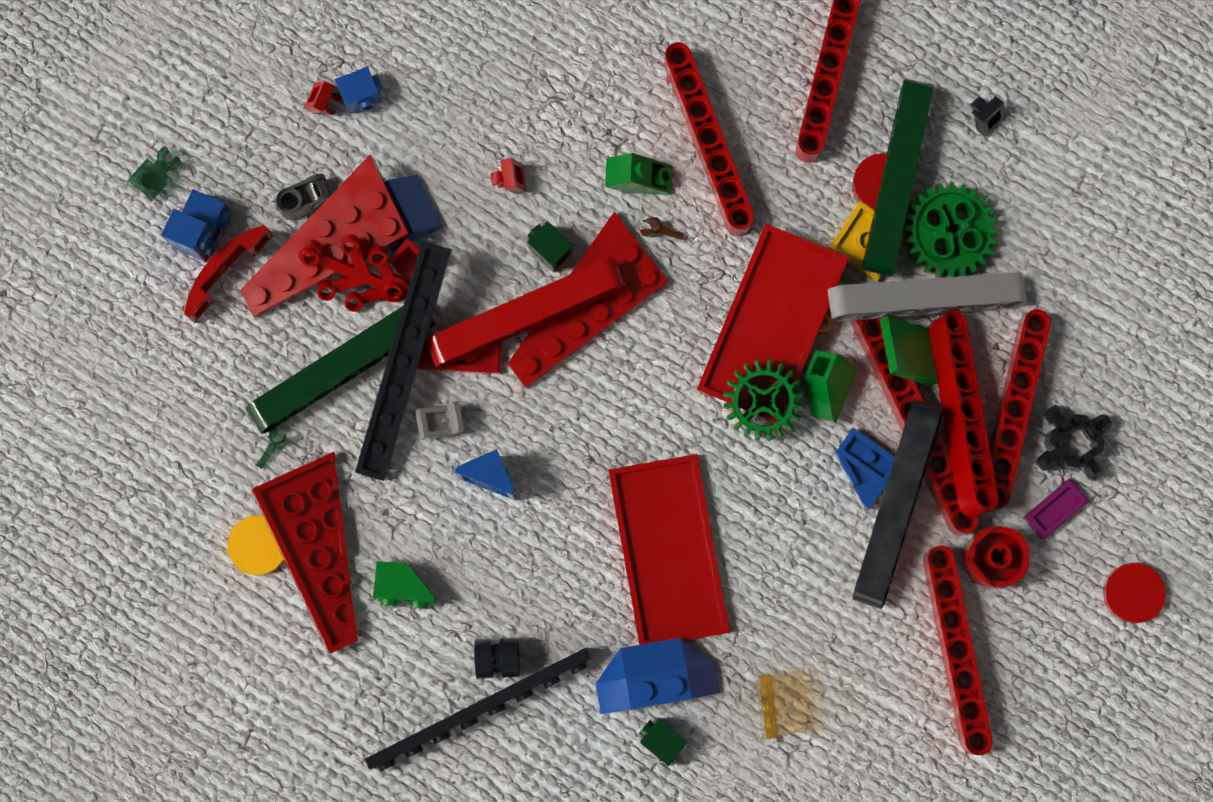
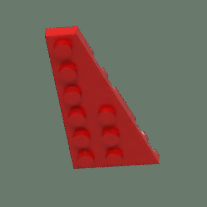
[241,155,411,317]
[508,212,668,388]
[251,452,358,654]

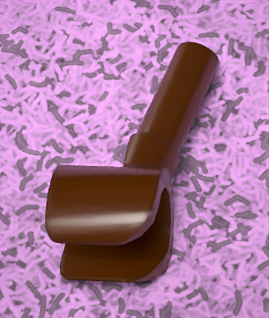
[640,217,683,240]

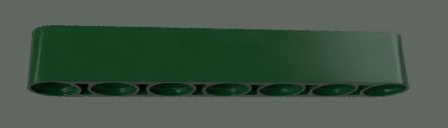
[862,78,934,277]
[245,306,436,434]

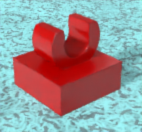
[303,80,342,115]
[490,158,527,194]

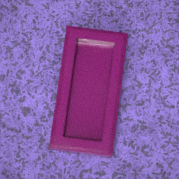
[1022,478,1089,540]

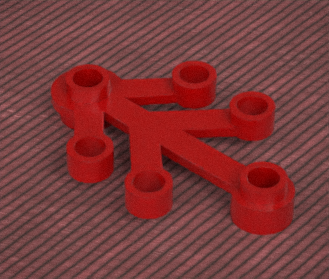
[298,234,408,312]

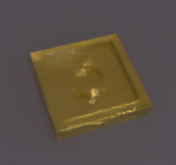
[755,675,779,739]

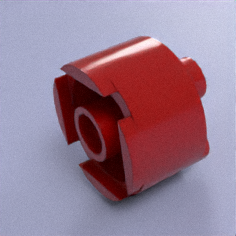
[962,526,1030,589]

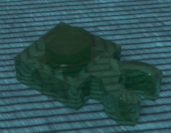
[128,146,181,201]

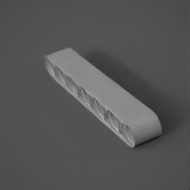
[827,272,1028,322]

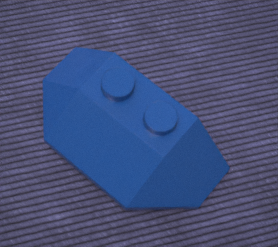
[595,638,721,714]

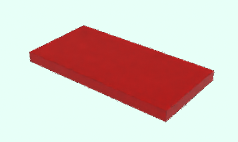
[696,223,849,422]
[608,454,730,645]

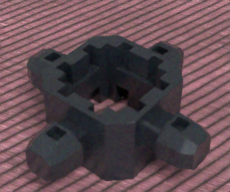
[1036,404,1113,481]

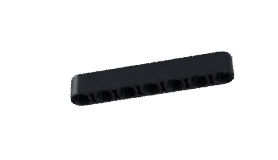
[852,400,944,609]

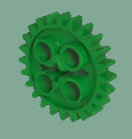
[903,182,999,277]

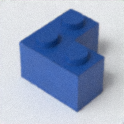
[161,189,231,262]

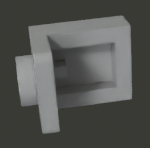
[415,401,465,440]

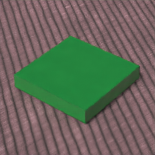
[880,316,938,386]

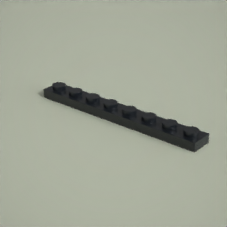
[355,241,453,481]
[364,648,591,772]

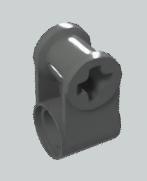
[275,174,330,221]

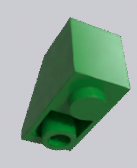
[605,153,673,195]
[804,350,858,423]
[373,561,437,609]

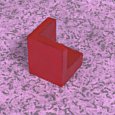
[388,238,420,284]

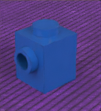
[335,67,383,114]

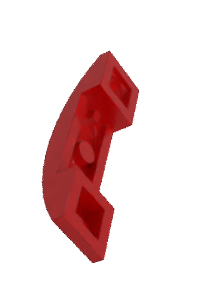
[184,225,274,323]

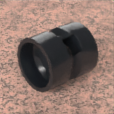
[474,637,520,679]

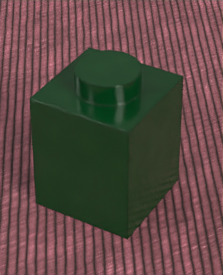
[527,221,574,272]
[639,718,688,766]

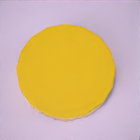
[227,515,284,576]

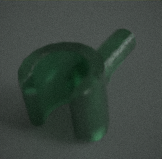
[256,428,287,469]

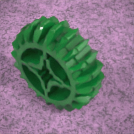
[723,360,805,441]

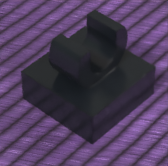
[970,96,1006,137]

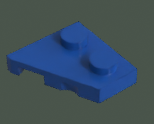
[835,428,895,510]

